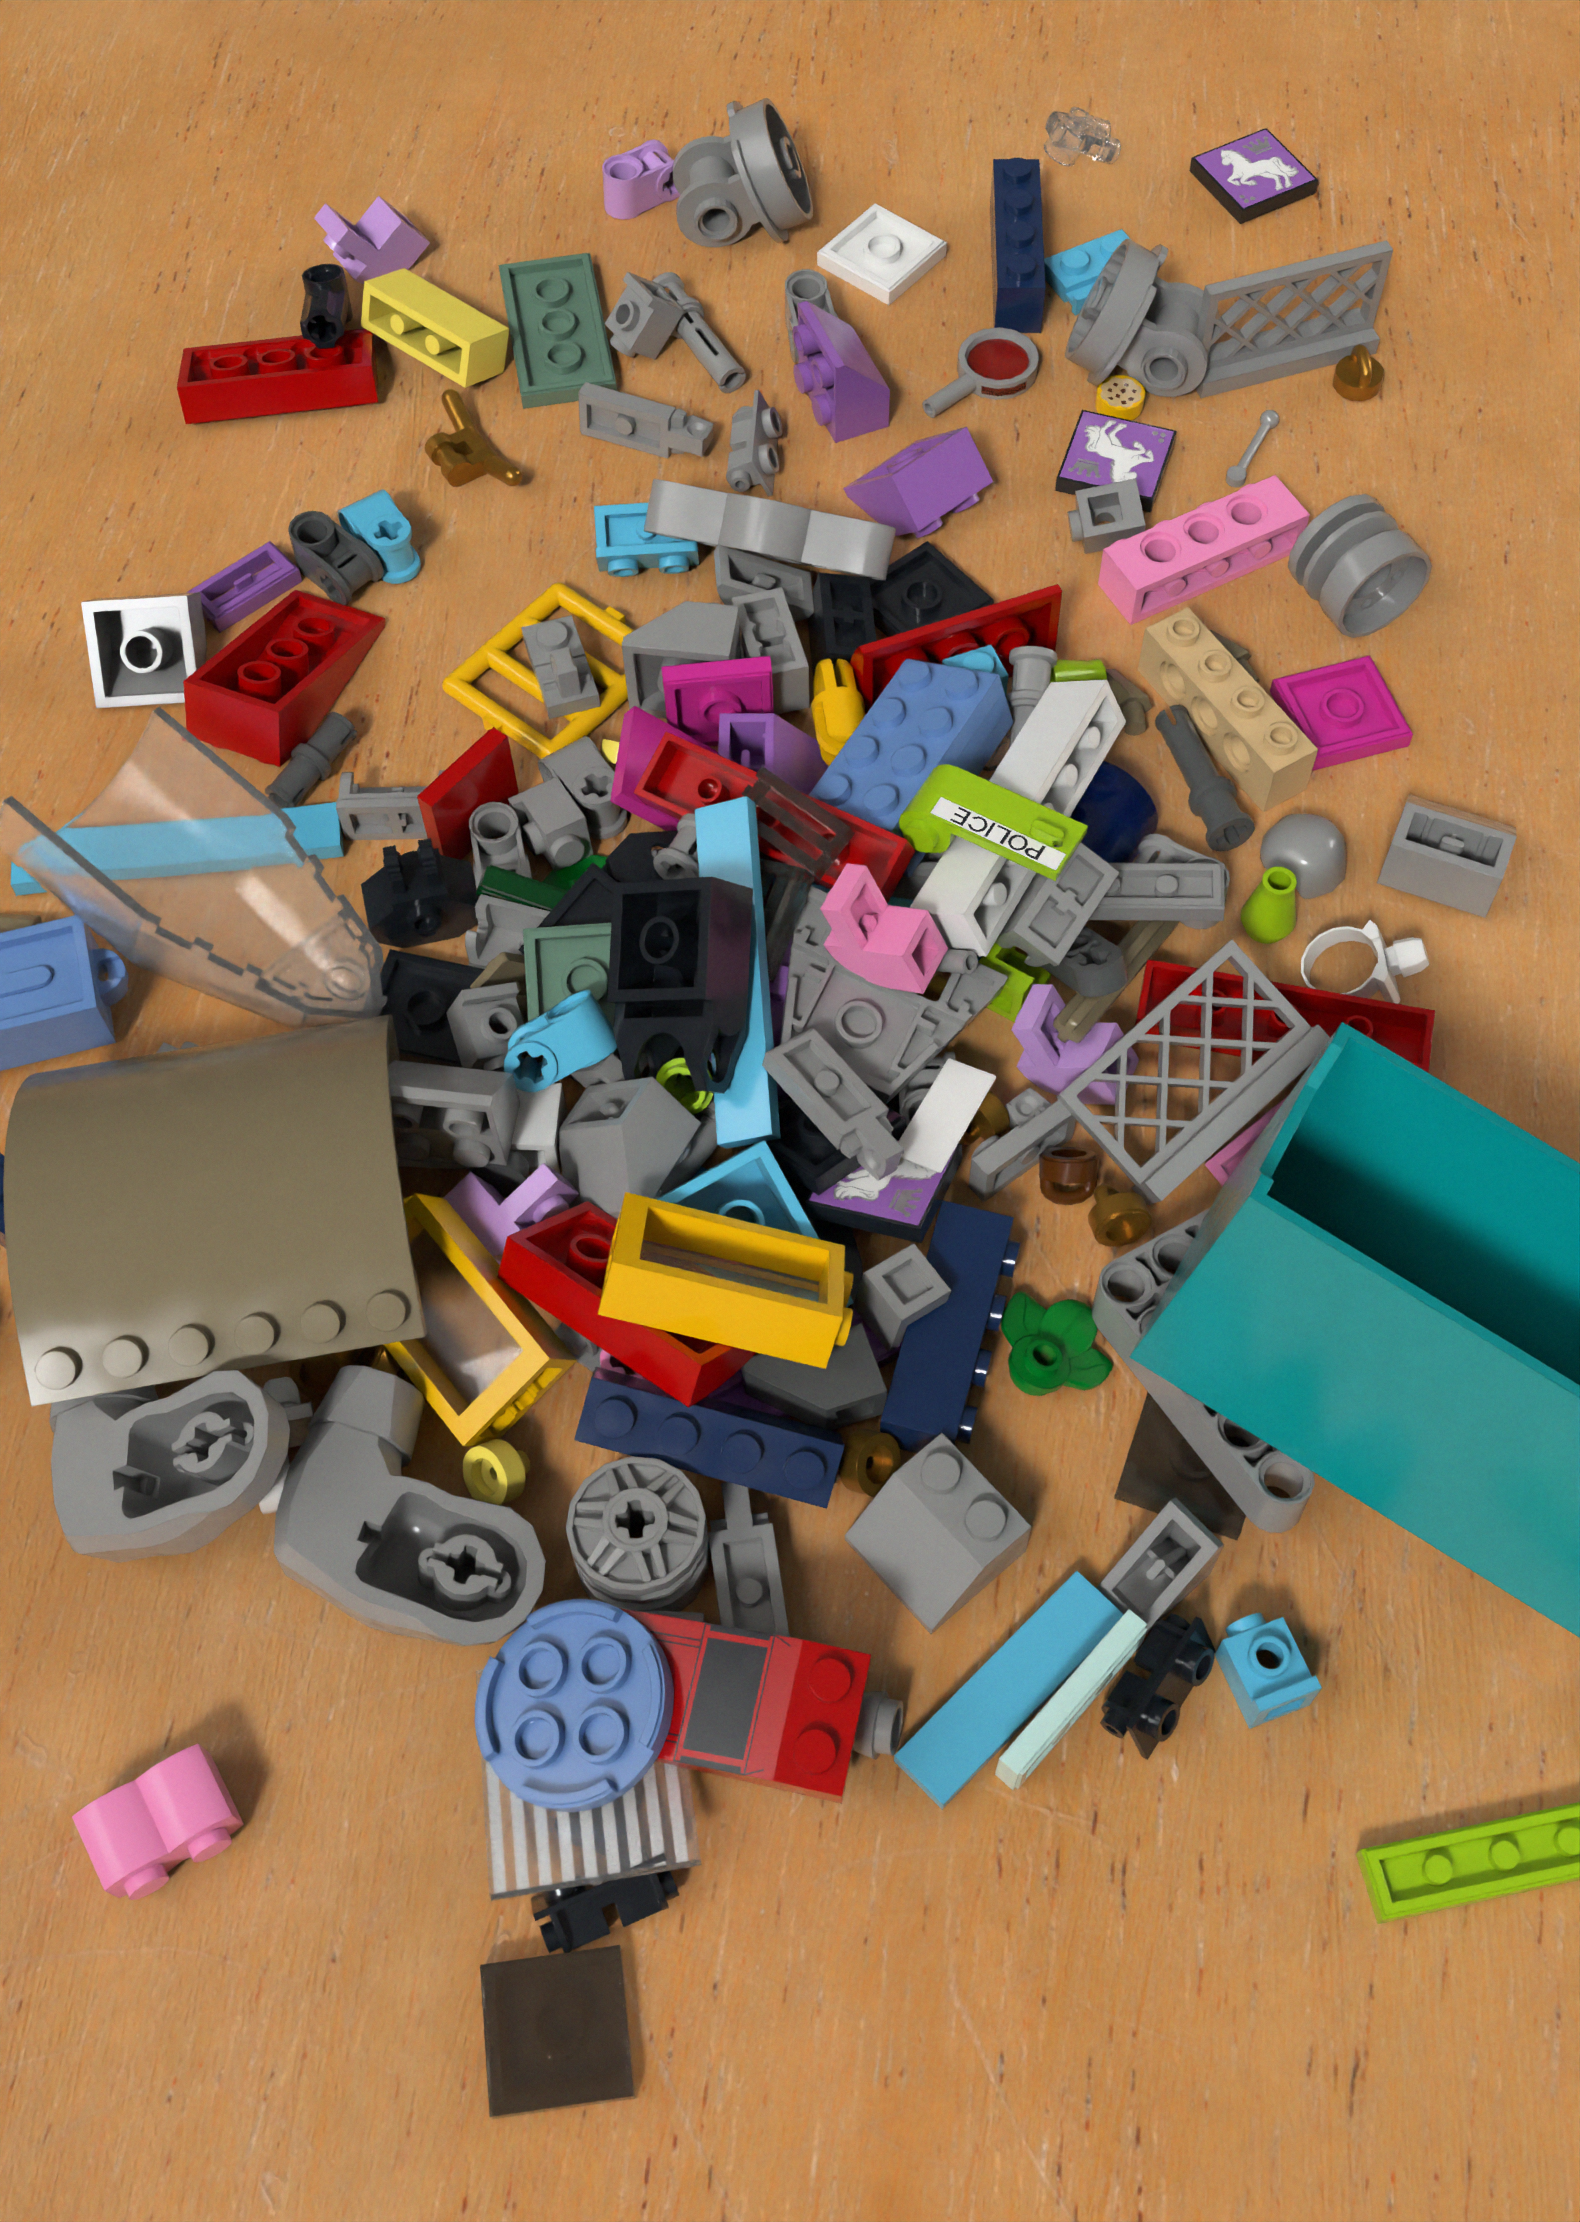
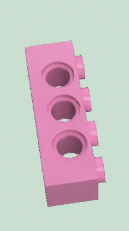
[1098,475,1310,625]

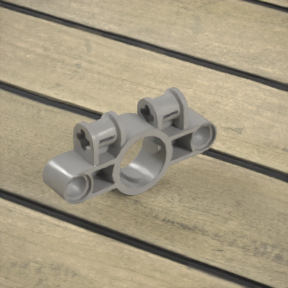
[643,479,896,581]

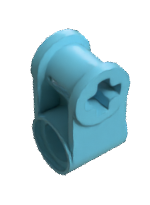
[337,489,421,584]
[504,990,617,1092]

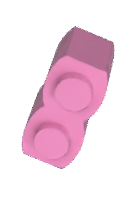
[72,1744,244,1900]

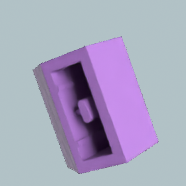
[793,301,890,443]
[718,713,828,795]

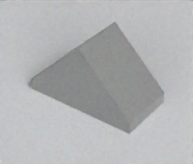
[714,544,814,622]
[1096,1497,1224,1634]

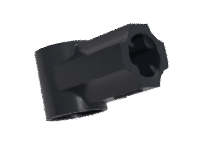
[300,264,353,349]

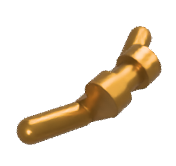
[425,389,522,487]

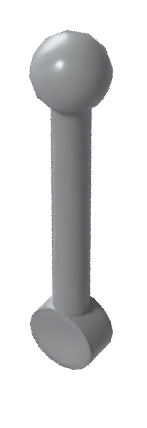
[1226,410,1279,488]

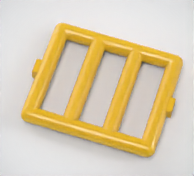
[442,582,635,759]

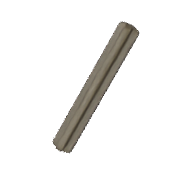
[1053,920,1179,1043]

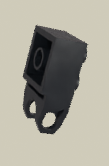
[607,876,753,1094]

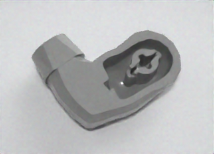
[274,1365,546,1646]
[49,1370,290,1563]

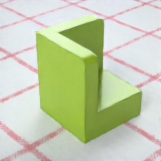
[978,943,1052,1023]

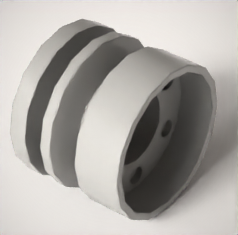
[1288,494,1432,638]
[566,1456,711,1612]

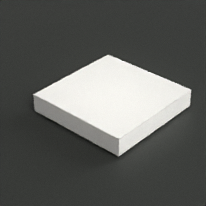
[817,203,947,305]

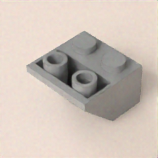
[1377,794,1517,918]
[389,1060,520,1167]
[558,1077,701,1220]

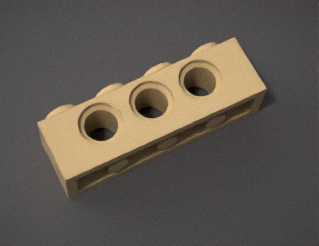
[1138,607,1318,812]

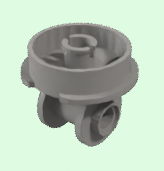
[673,98,813,247]
[1065,239,1219,397]

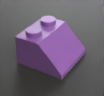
[843,427,993,538]

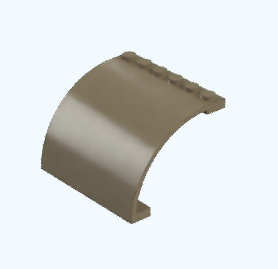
[3,1014,427,1407]

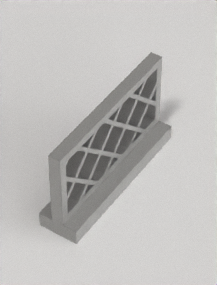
[1195,240,1393,398]
[1056,939,1330,1205]

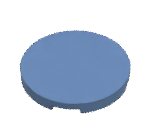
[475,1599,674,1812]

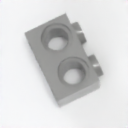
[731,587,809,715]

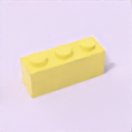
[361,268,509,388]

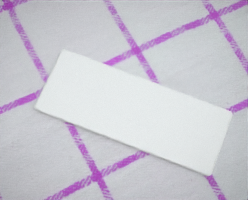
[898,1059,996,1173]

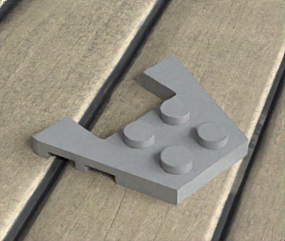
[780,882,1008,1105]

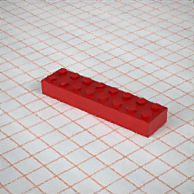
[633,731,915,904]
[1134,959,1435,1073]

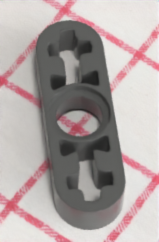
[1027,926,1129,997]

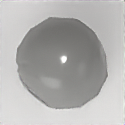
[1260,814,1347,899]

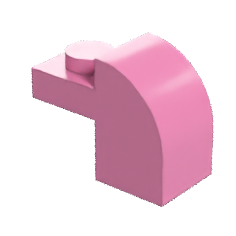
[820,863,948,994]

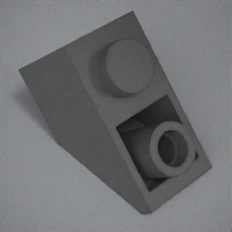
[742,1323,887,1430]

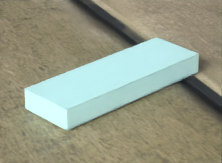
[995,1609,1147,1790]

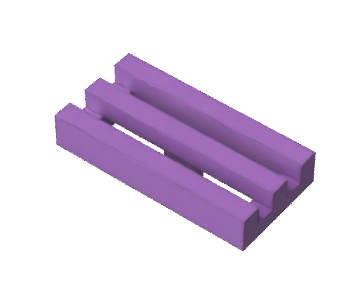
[187,541,302,633]

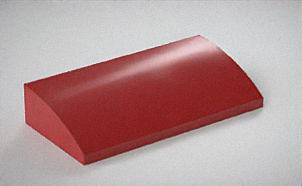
[177,328,378,424]
[850,584,1062,714]
[497,1201,756,1408]

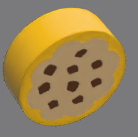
[1095,375,1145,421]

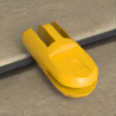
[811,658,866,766]

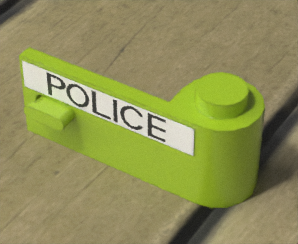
[899,764,1088,881]

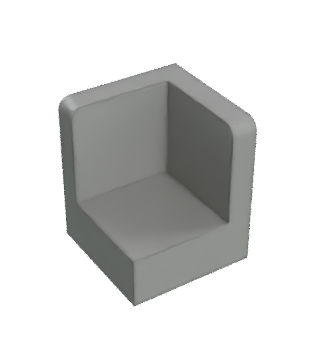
[853,1243,951,1351]

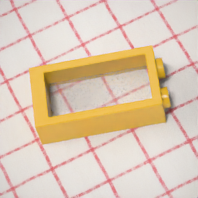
[598,1192,853,1369]
[383,1193,577,1446]

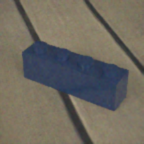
[990,158,1046,333]
[880,1200,1021,1454]
[574,1367,844,1509]

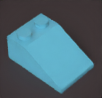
[657,1140,854,1307]

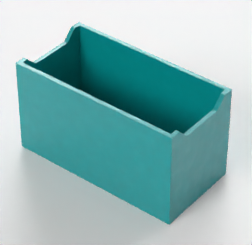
[1129,1022,1580,1638]

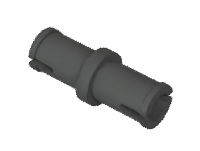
[265,712,358,809]

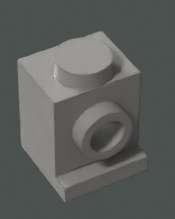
[605,272,685,360]
[1067,478,1146,554]
[508,777,593,872]
[446,982,528,1072]

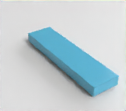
[894,1571,1124,1810]

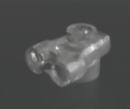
[1044,107,1121,166]

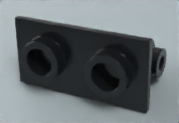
[1100,1613,1216,1760]
[531,1841,679,1954]

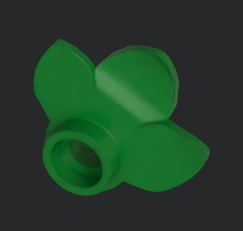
[1001,1291,1114,1396]

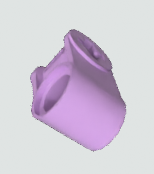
[602,139,680,219]

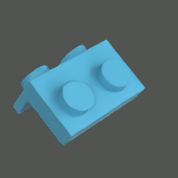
[594,503,699,577]

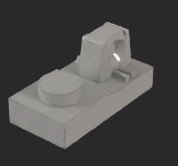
[521,615,600,719]
[968,1088,1076,1203]

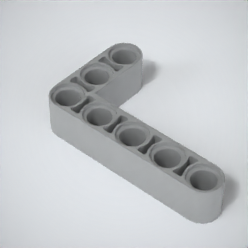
[1092,1208,1315,1533]

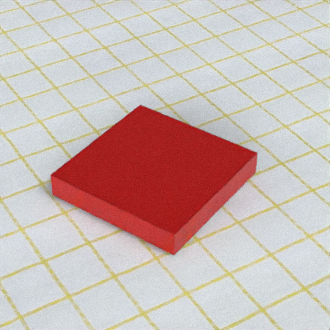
[417,727,519,860]

